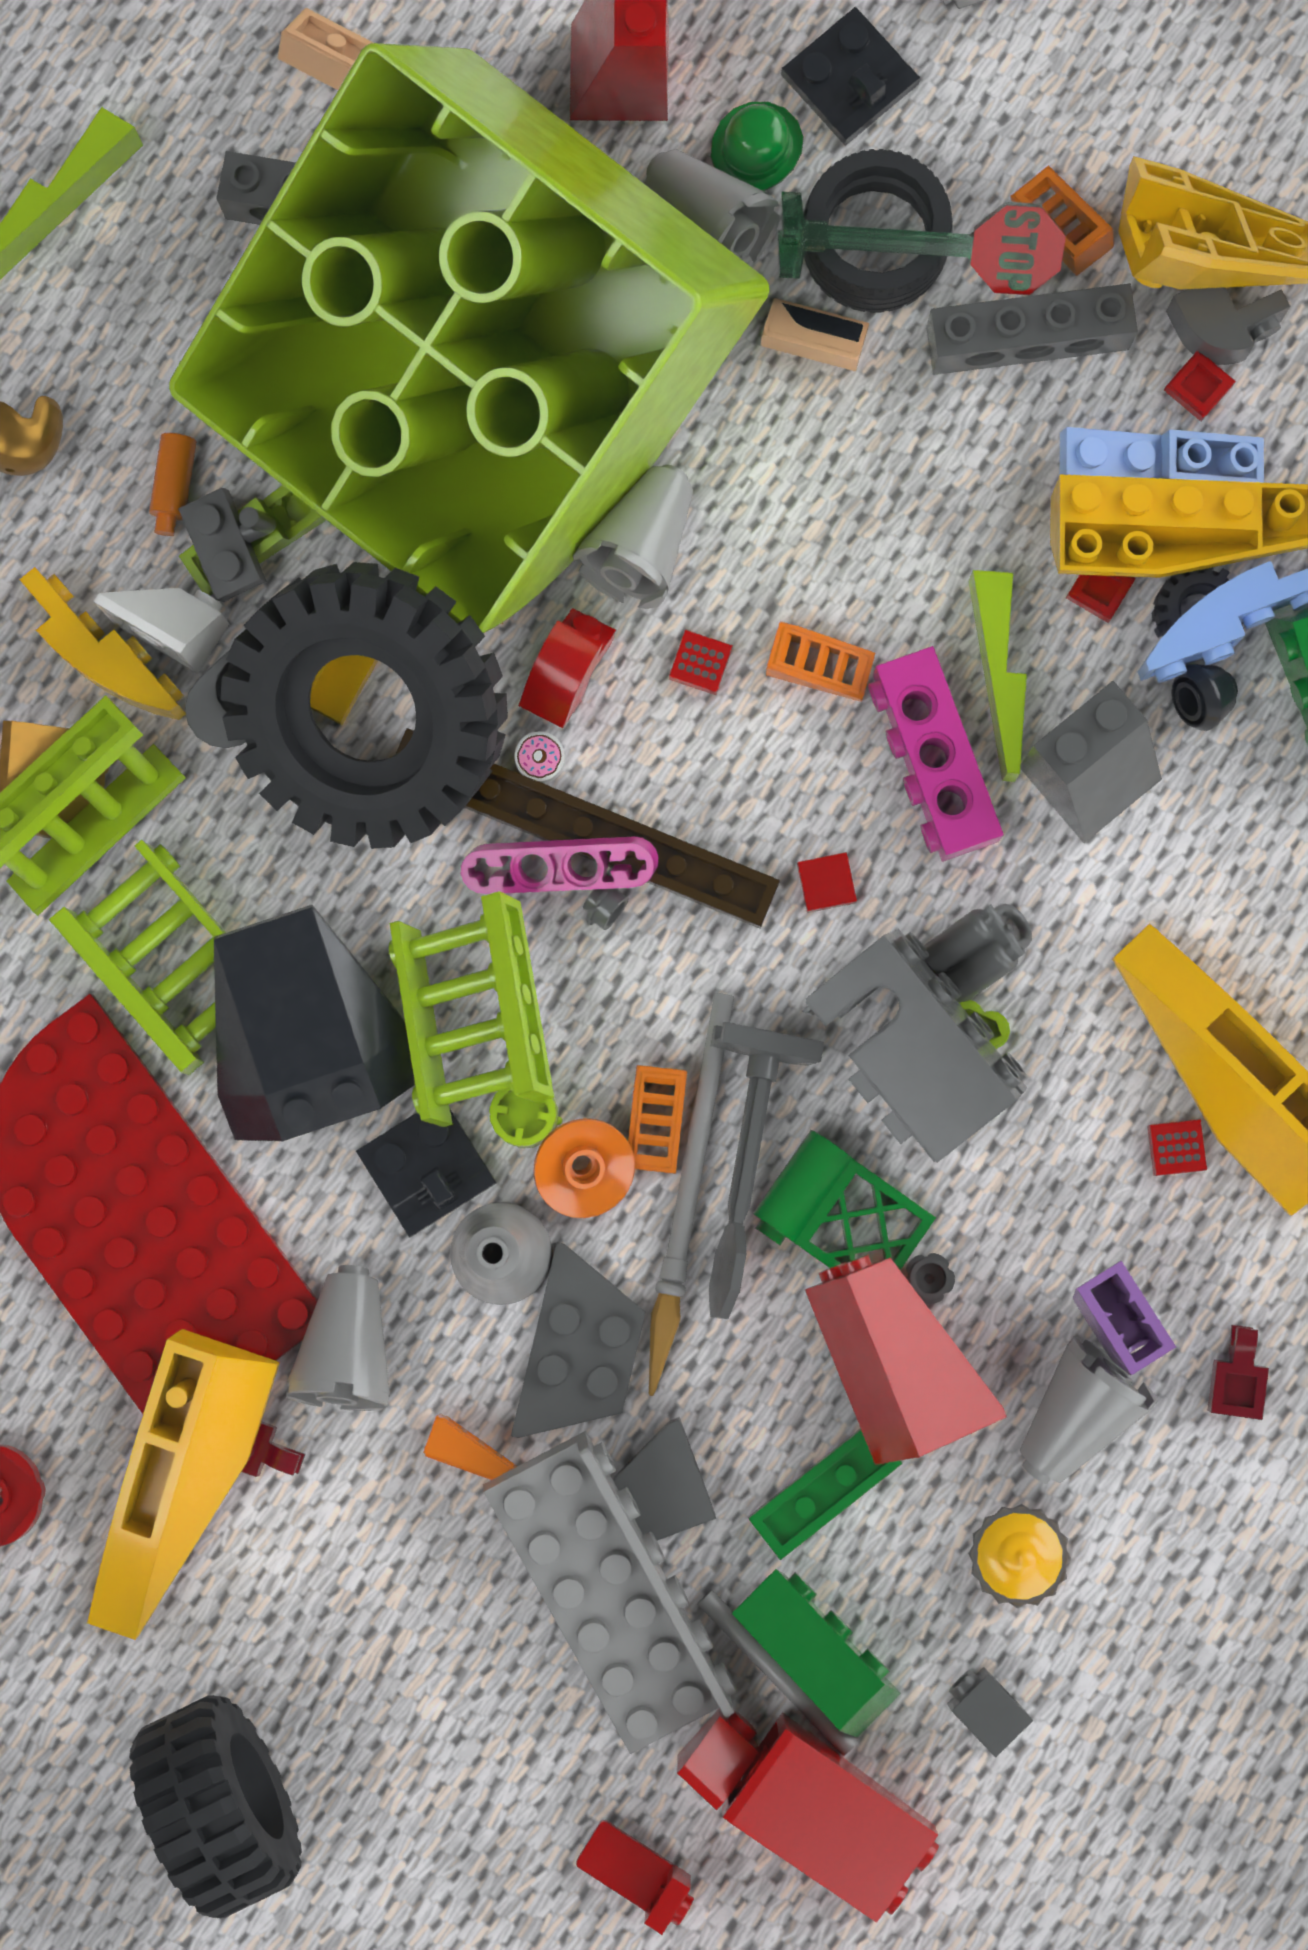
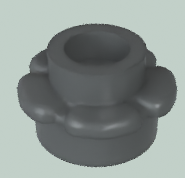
[583,888,629,930]
[905,1253,955,1304]

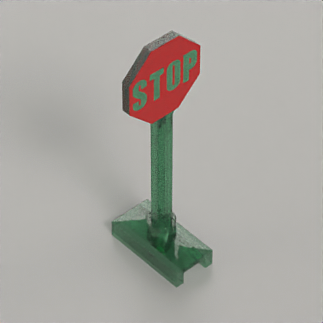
[777,191,1066,295]

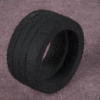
[801,149,953,313]

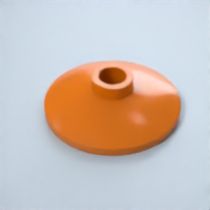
[533,1118,635,1218]

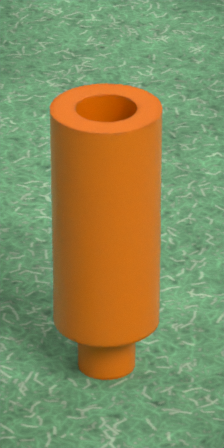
[149,433,197,536]

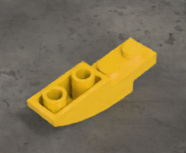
[19,567,186,720]

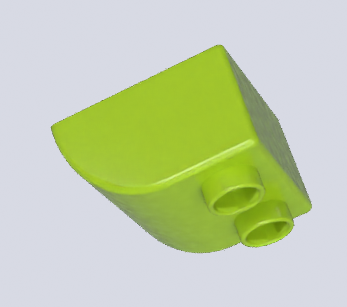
[169,43,770,633]

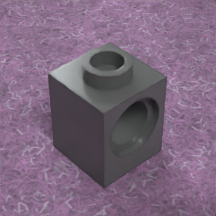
[947,1667,1033,1758]

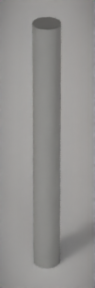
[697,1589,858,1756]

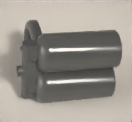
[924,904,1032,1002]

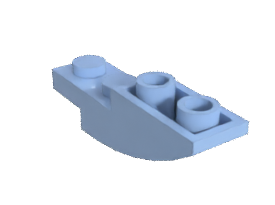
[1059,427,1264,483]
[1137,561,1308,683]

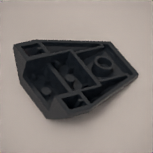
[214,905,415,1142]

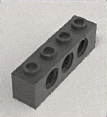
[926,283,1138,375]

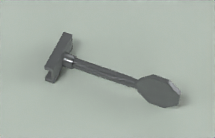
[709,1022,824,1319]

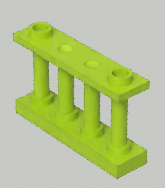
[0,695,186,916]
[49,839,226,1075]
[388,891,554,1127]

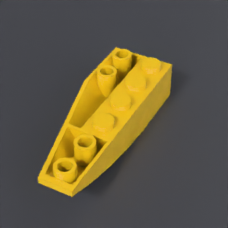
[1050,474,1308,578]
[1112,923,1308,1216]
[87,1329,280,1640]

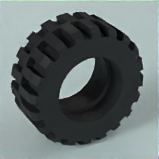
[129,1695,302,1919]

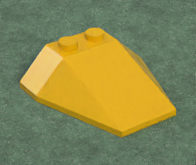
[1118,156,1308,289]

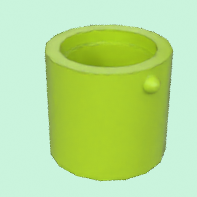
[489,1088,563,1148]

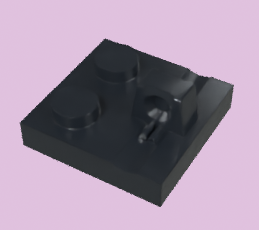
[781,6,920,146]
[356,1108,497,1238]

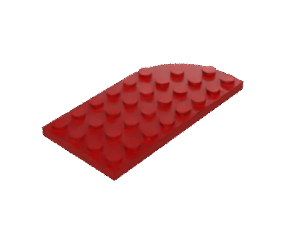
[0,993,318,1414]

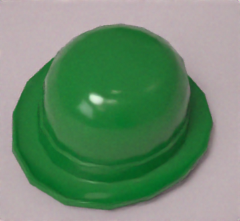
[710,102,804,191]

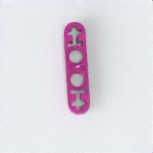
[460,837,658,894]

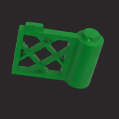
[753,1130,936,1270]

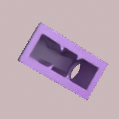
[1073,1261,1176,1375]

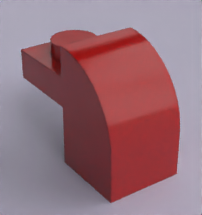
[518,608,617,728]

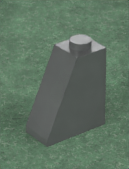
[612,1417,716,1541]

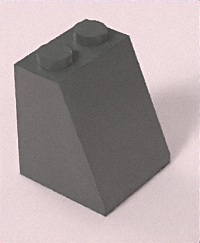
[1020,681,1162,843]

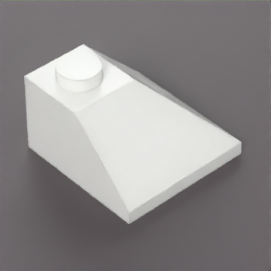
[93,588,229,674]

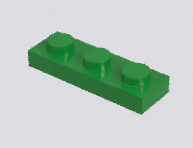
[748,1428,903,1560]

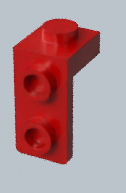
[576,1820,694,1935]

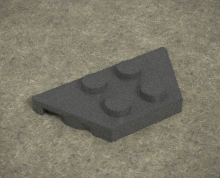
[511,1242,646,1438]

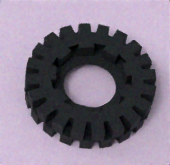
[221,562,508,849]

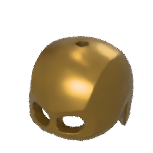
[0,396,63,476]

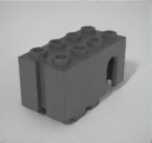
[802,929,1027,1163]

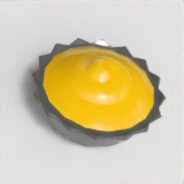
[968,1504,1071,1608]

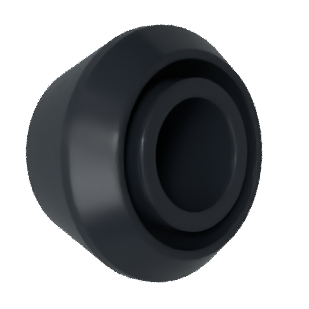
[1171,664,1238,731]

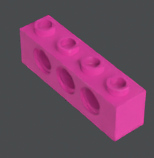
[868,646,1004,862]

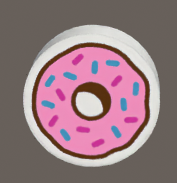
[514,731,565,784]

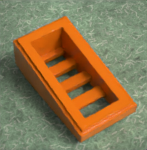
[1010,165,1114,276]
[766,621,876,702]
[628,1065,687,1174]
[423,1413,517,1480]

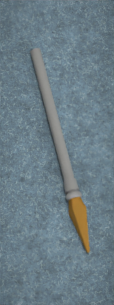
[648,993,734,1396]

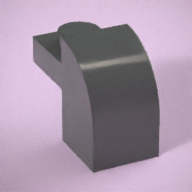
[1166,287,1291,365]

